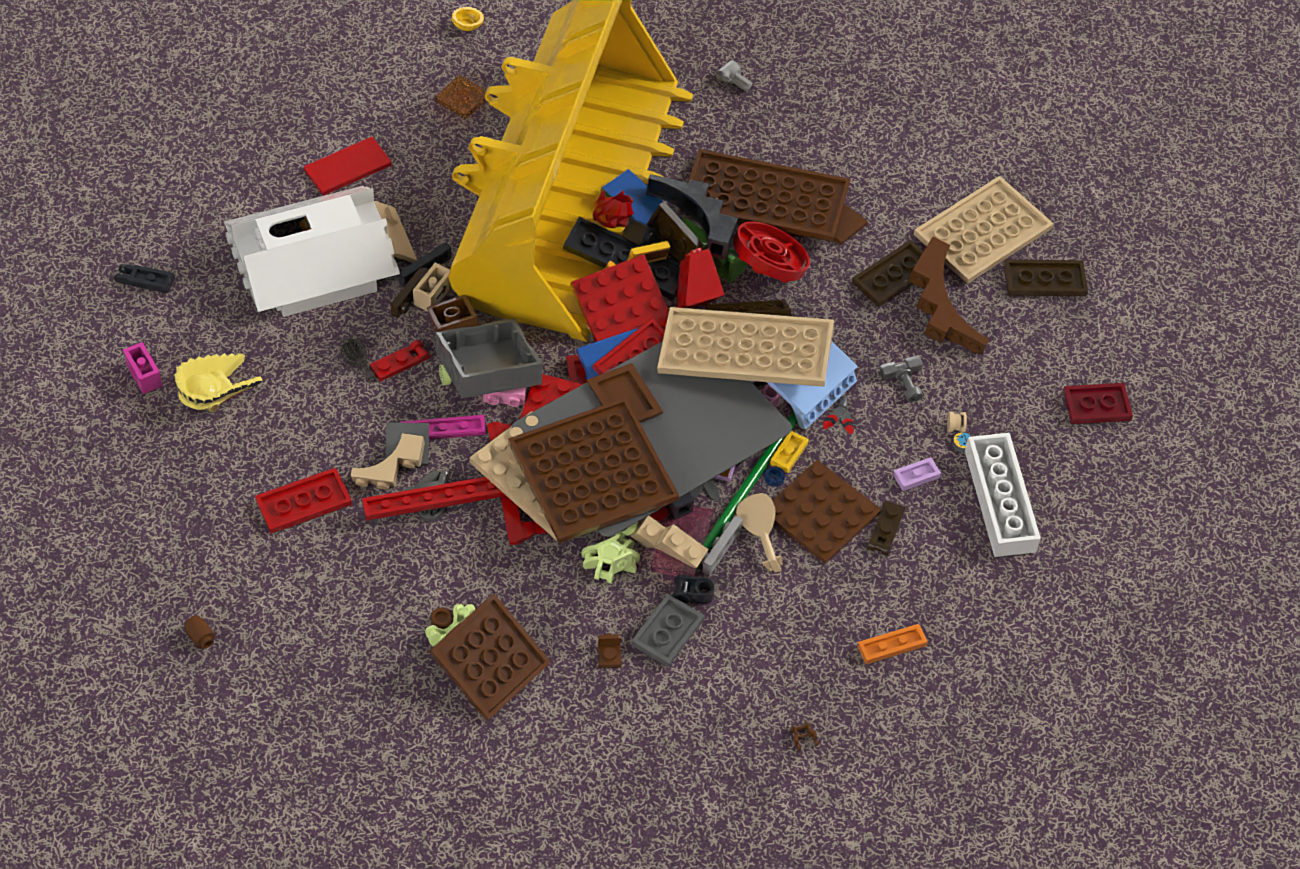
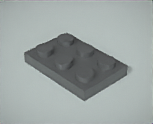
[631,594,705,667]

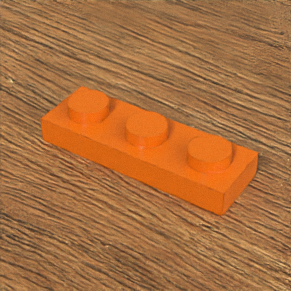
[857,624,928,664]

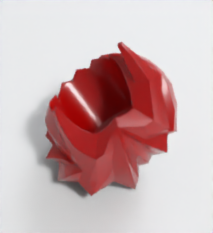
[592,190,634,228]

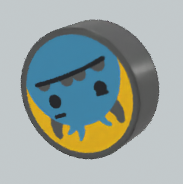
[952,432,972,452]

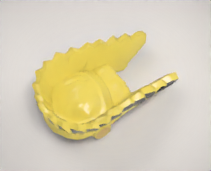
[174,353,262,412]

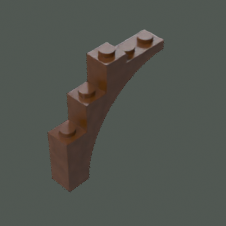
[909,236,990,355]

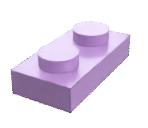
[893,457,941,491]

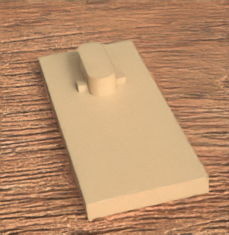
[374,201,417,263]

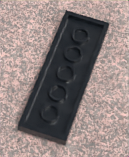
[562,216,680,299]

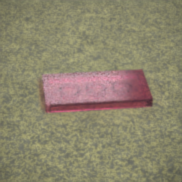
[651,506,713,577]

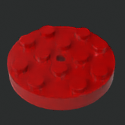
[733,222,810,283]

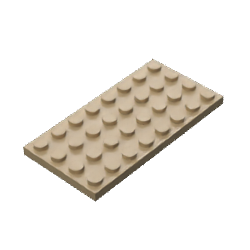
[657,307,834,387]

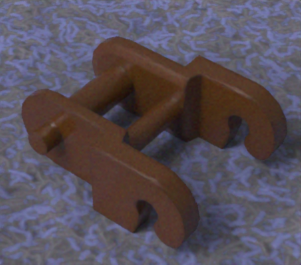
[790,720,819,751]

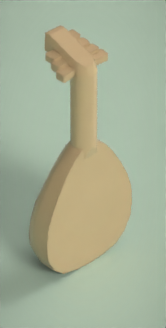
[736,493,783,572]

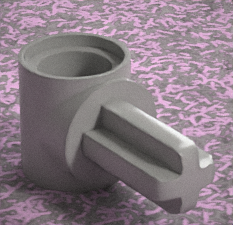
[716,60,752,91]

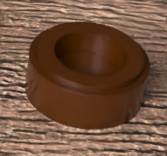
[430,607,453,629]

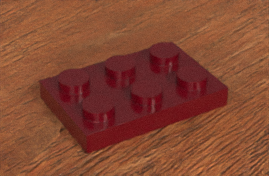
[1063,383,1133,424]

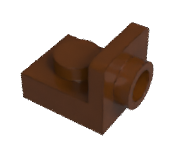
[598,633,621,668]

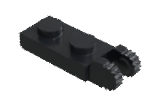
[114,264,175,293]

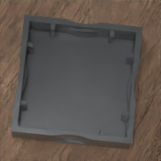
[436,319,543,398]

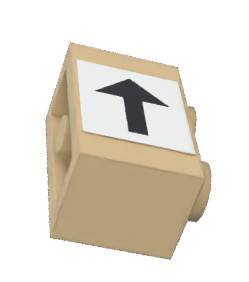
[413,263,452,312]

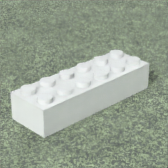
[965,433,1041,557]

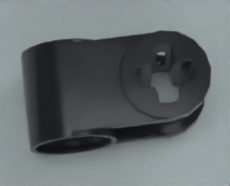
[672,575,715,604]

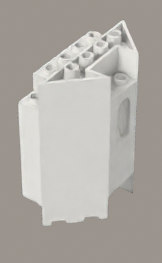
[224,186,400,317]

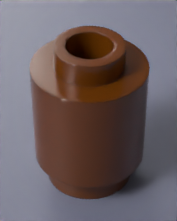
[184,615,216,649]

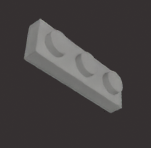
[701,515,743,576]

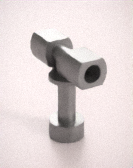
[879,355,923,403]

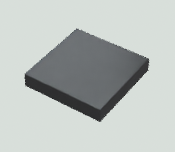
[386,423,429,465]

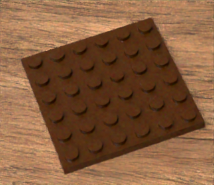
[508,397,679,544]

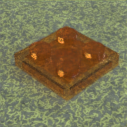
[435,74,486,120]

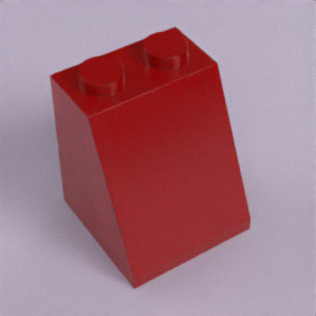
[676,247,725,309]

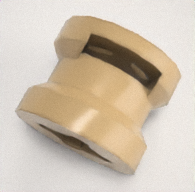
[947,411,967,432]

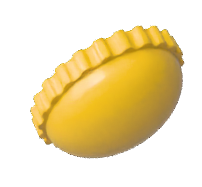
[451,7,484,31]

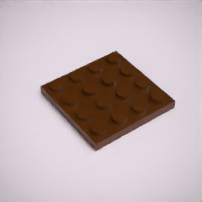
[772,459,882,564]
[428,593,551,721]

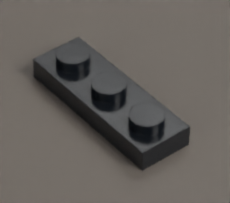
[399,242,452,287]

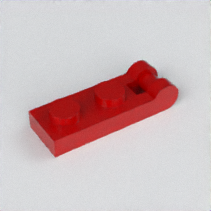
[370,340,431,382]

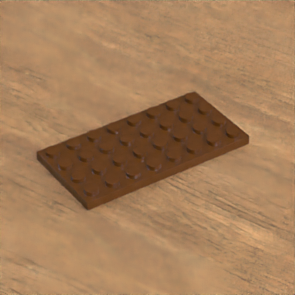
[680,149,851,242]

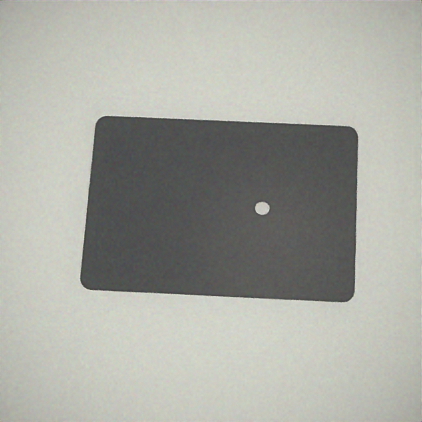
[511,341,792,537]

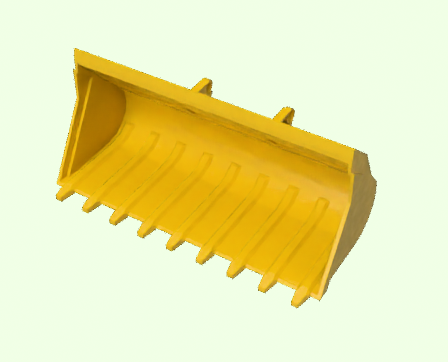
[448,0,693,342]

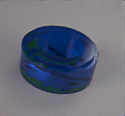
[764,466,785,487]

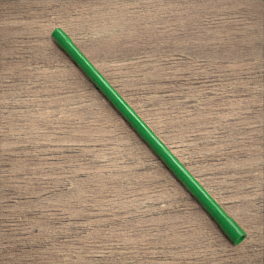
[683,410,797,577]

